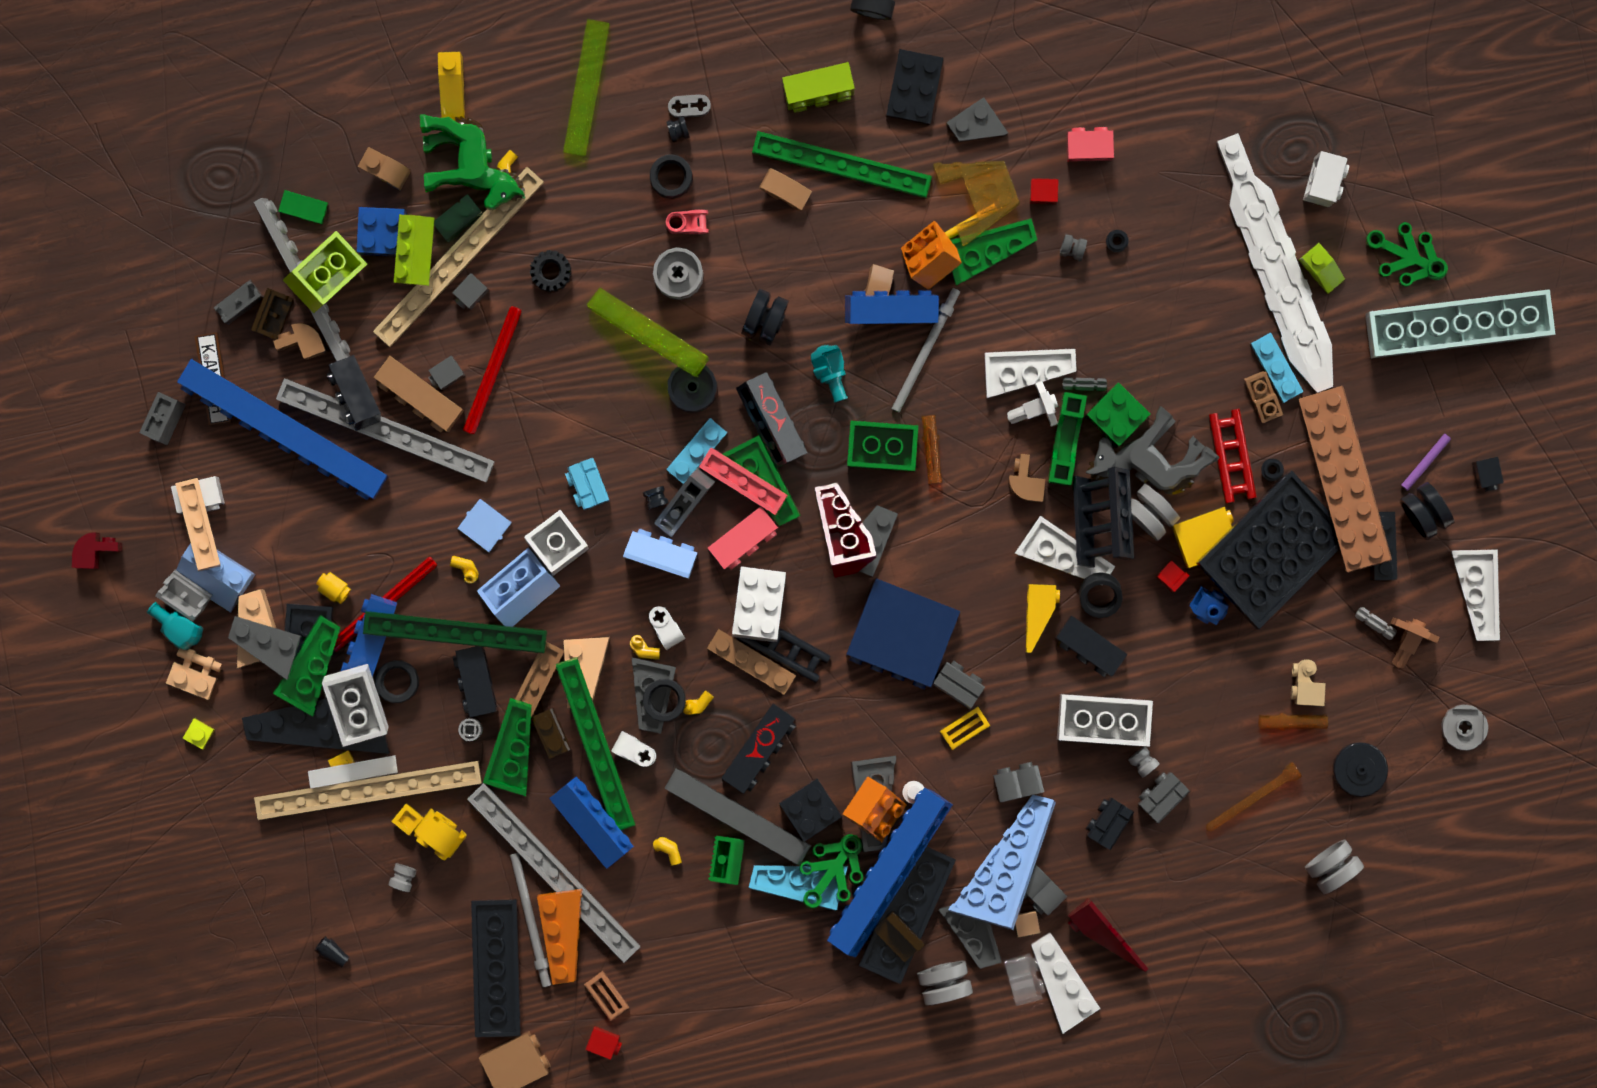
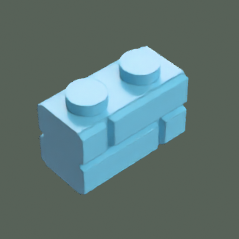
[565,458,610,510]

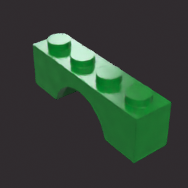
[1047,392,1087,486]

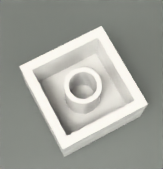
[1303,151,1349,207]
[524,510,589,576]

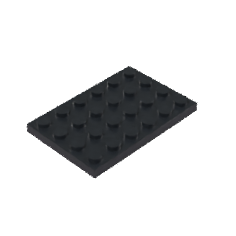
[1196,470,1340,630]

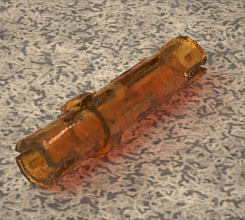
[921,415,942,484]
[1258,713,1328,731]

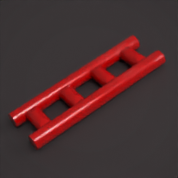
[1209,409,1257,503]

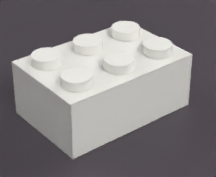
[732,567,786,642]
[322,664,389,747]

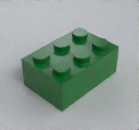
[847,421,918,472]

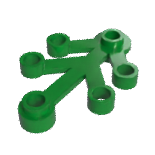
[1366,222,1448,287]
[799,834,863,909]

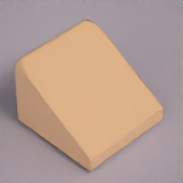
[1015,911,1040,937]

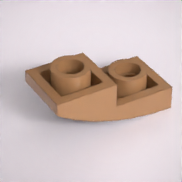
[759,168,812,211]
[864,264,894,295]
[1244,371,1283,423]

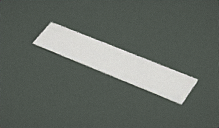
[308,755,398,788]

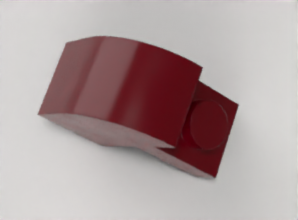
[72,532,122,569]

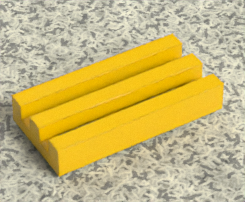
[940,707,990,750]

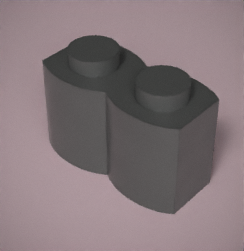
[993,762,1044,802]
[1024,864,1067,915]

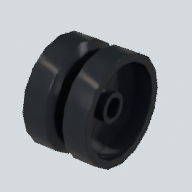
[741,289,789,346]
[667,362,717,413]
[1399,482,1455,540]

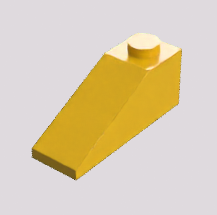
[438,52,465,121]
[1025,584,1060,653]

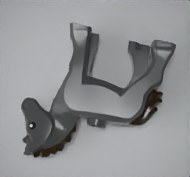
[1085,406,1220,495]

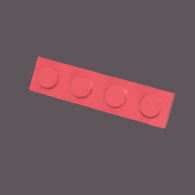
[699,448,788,515]

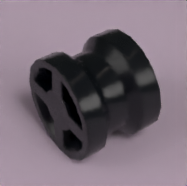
[666,116,690,143]
[643,486,669,510]

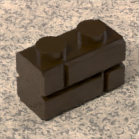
[531,708,571,759]

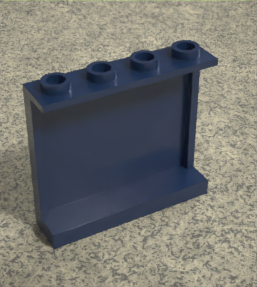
[846,578,960,690]

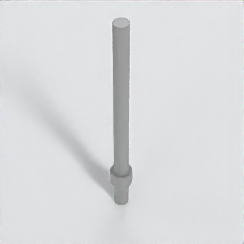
[891,288,960,413]
[510,853,551,987]

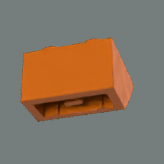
[901,221,962,290]
[843,777,907,842]

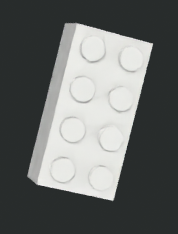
[1057,694,1153,746]

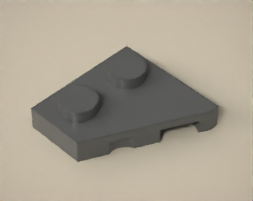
[946,97,1008,142]

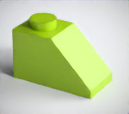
[1298,243,1345,294]

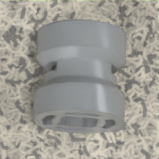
[458,718,483,741]
[1128,746,1160,778]
[388,863,417,892]

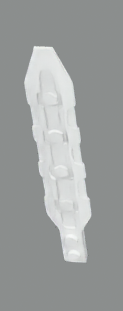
[1216,134,1333,393]

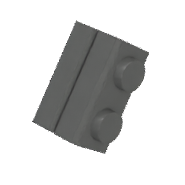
[932,661,985,709]
[1137,772,1190,824]

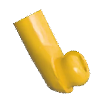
[497,150,518,172]
[450,556,478,584]
[630,635,660,659]
[683,691,714,715]
[653,837,682,866]

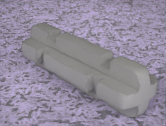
[1355,607,1397,640]

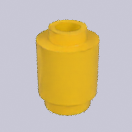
[316,572,351,604]

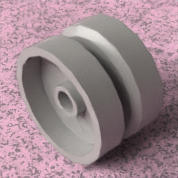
[653,247,704,300]
[1131,484,1180,541]
[1305,839,1364,894]
[917,961,973,1005]

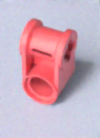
[666,210,709,235]

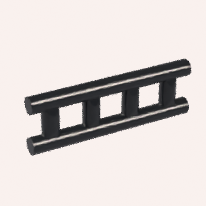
[737,627,831,683]

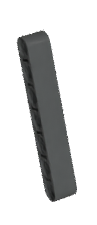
[665,768,811,865]

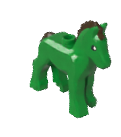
[420,114,526,210]

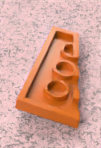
[537,889,583,985]

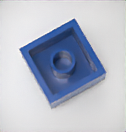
[357,207,407,257]

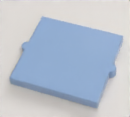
[458,499,512,552]

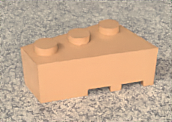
[237,589,276,668]
[564,637,610,708]

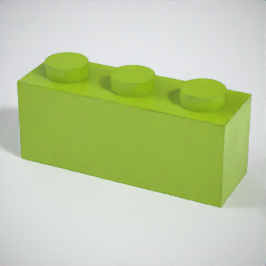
[394,214,434,286]

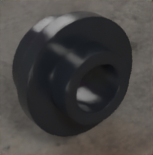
[1106,230,1129,252]
[1261,459,1284,481]

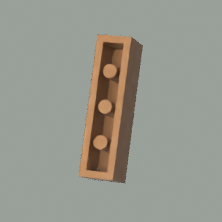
[374,356,464,432]

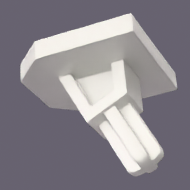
[1007,381,1059,427]

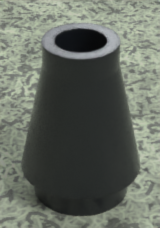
[314,936,349,968]

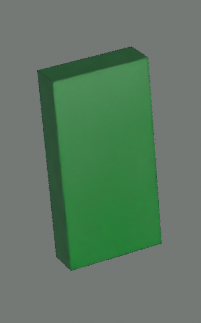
[278,190,329,225]

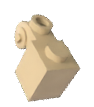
[1291,659,1326,706]

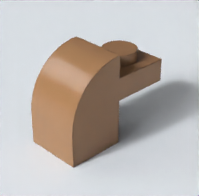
[358,147,411,191]
[273,323,328,360]
[1008,454,1045,503]

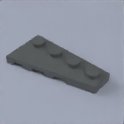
[851,756,896,852]

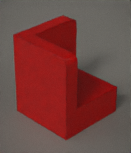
[1029,179,1058,204]
[1156,560,1190,592]

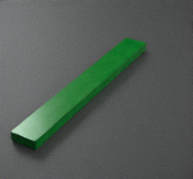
[752,131,932,199]
[556,657,635,830]

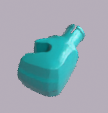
[811,345,848,403]
[147,602,204,650]

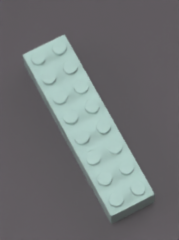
[1365,289,1555,359]

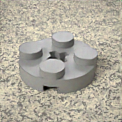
[1441,705,1488,750]

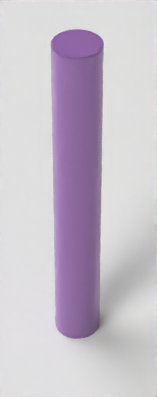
[1401,434,1451,491]

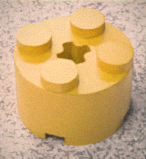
[414,809,467,861]

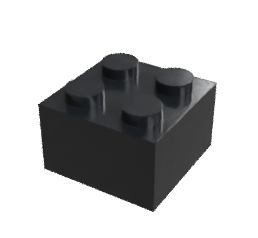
[779,778,842,842]

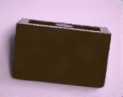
[874,911,925,962]

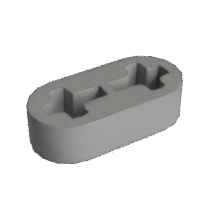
[668,95,711,118]

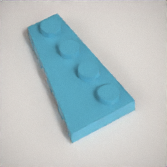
[749,866,848,911]

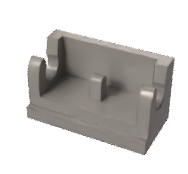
[155,570,212,622]

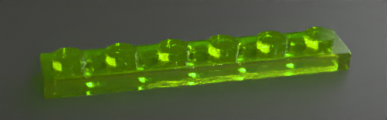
[563,19,610,157]
[587,288,709,377]

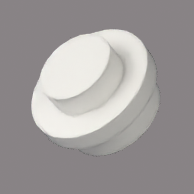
[902,781,924,804]

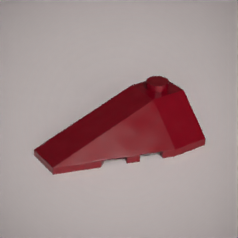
[815,483,877,578]
[1068,898,1148,972]

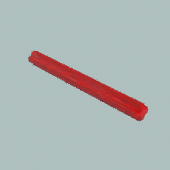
[463,306,522,434]
[334,557,437,652]

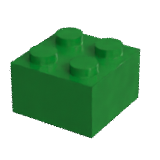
[1085,382,1151,447]

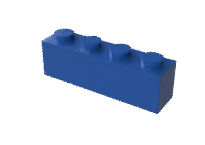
[845,290,939,324]
[340,594,397,677]
[549,776,634,869]

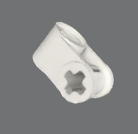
[649,606,685,650]
[611,731,656,767]

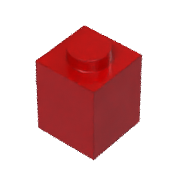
[585,1026,622,1060]

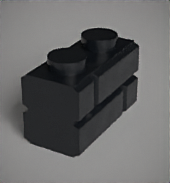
[1085,797,1134,851]

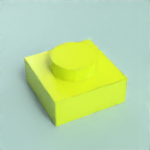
[183,718,215,749]

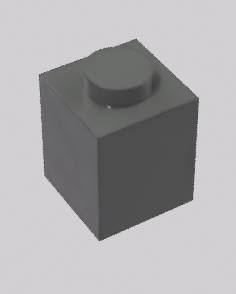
[453,273,489,310]
[428,356,465,390]

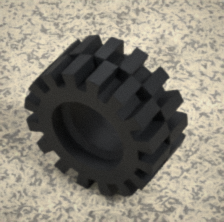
[530,250,572,292]

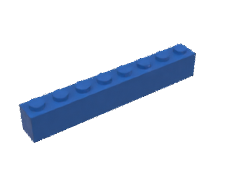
[827,787,953,957]

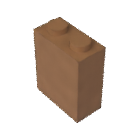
[479,1031,551,1088]

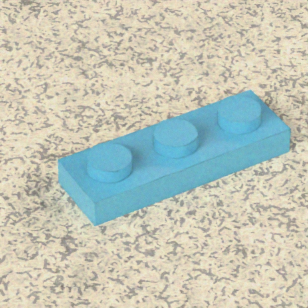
[1250,333,1303,403]
[666,418,727,484]

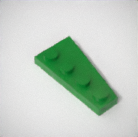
[951,218,1037,286]
[723,435,801,526]
[273,615,340,716]
[483,698,532,796]

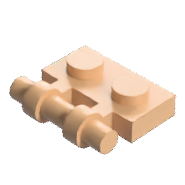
[166,649,222,700]

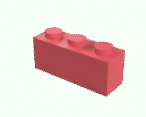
[708,506,778,570]

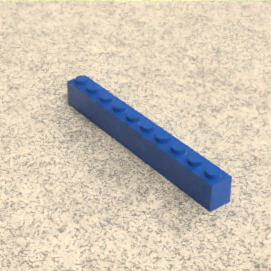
[177,359,388,500]

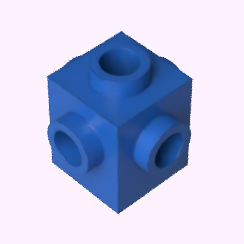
[1189,587,1229,625]

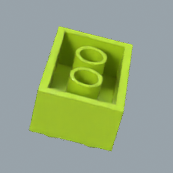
[782,62,855,112]
[283,231,367,313]

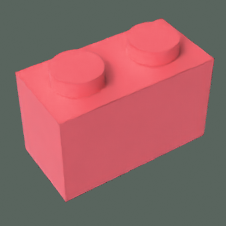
[1066,127,1114,162]

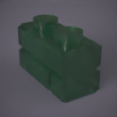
[434,194,483,243]

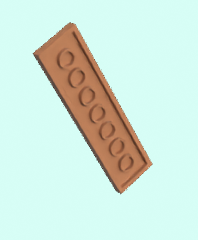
[1299,386,1392,573]

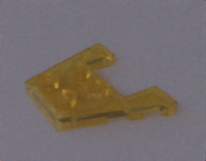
[933,161,1020,246]

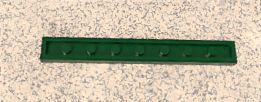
[363,611,547,654]

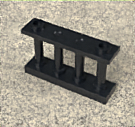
[1073,467,1134,568]

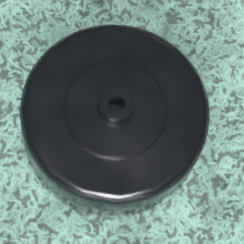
[1332,742,1388,797]

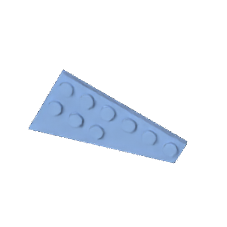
[948,795,1056,930]

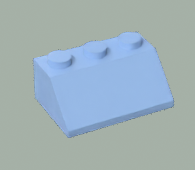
[623,529,698,579]
[176,543,256,612]
[477,547,560,627]

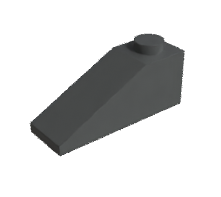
[654,467,717,537]

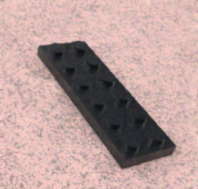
[859,847,956,984]
[471,899,521,1037]

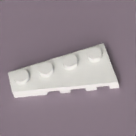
[984,349,1076,398]
[1015,516,1115,579]
[1452,550,1500,641]
[1031,932,1100,1033]

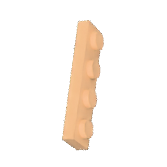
[175,478,221,572]

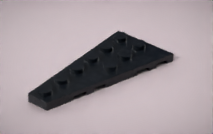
[242,699,390,754]

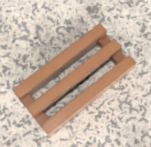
[584,971,629,1021]

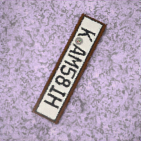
[195,333,232,426]

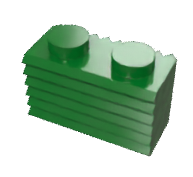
[708,836,745,885]

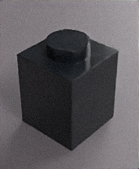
[1472,457,1504,492]

